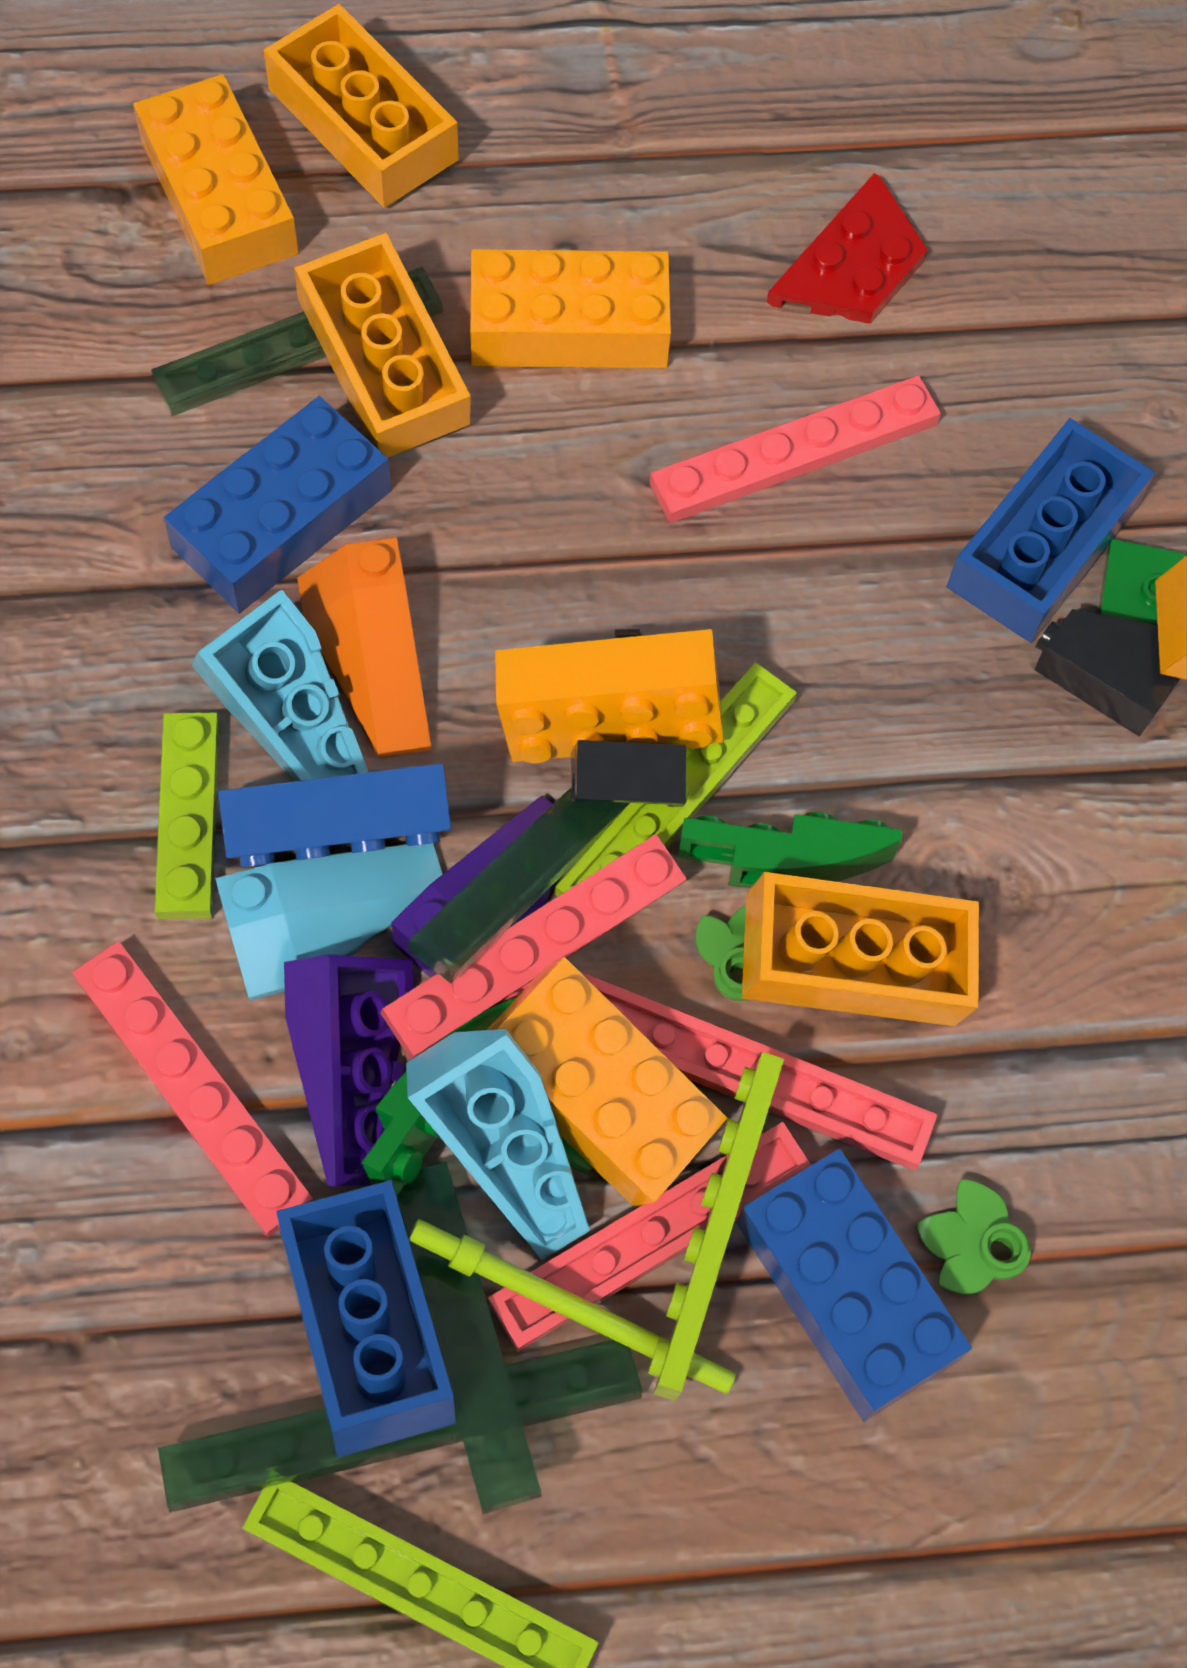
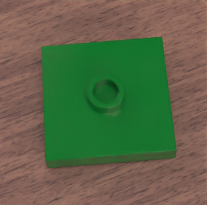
[1098,539,1187,626]

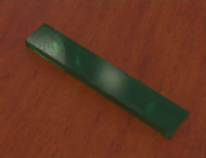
[151,266,443,416]
[407,788,629,984]
[396,1162,542,1514]

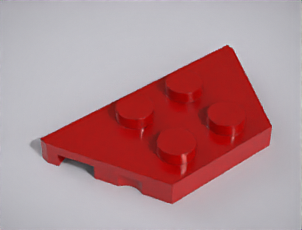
[766,173,927,324]

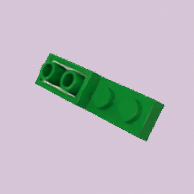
[678,812,903,888]
[362,998,516,1197]

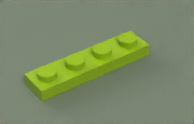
[154,712,219,920]

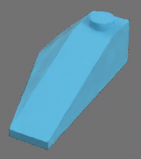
[191,589,368,781]
[215,843,442,1001]
[406,1029,590,1260]

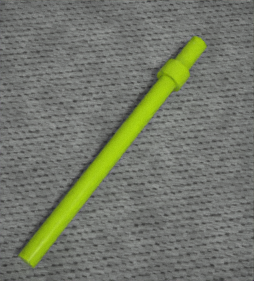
[408,1219,736,1394]

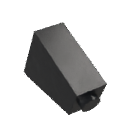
[1034,609,1181,737]

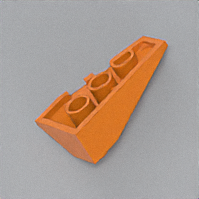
[297,537,432,758]

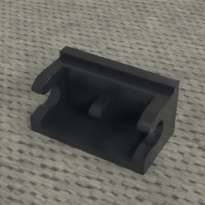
[571,740,686,807]

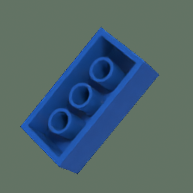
[163,395,391,614]
[946,418,1155,643]
[218,763,451,867]
[736,1148,972,1422]
[276,1180,456,1458]

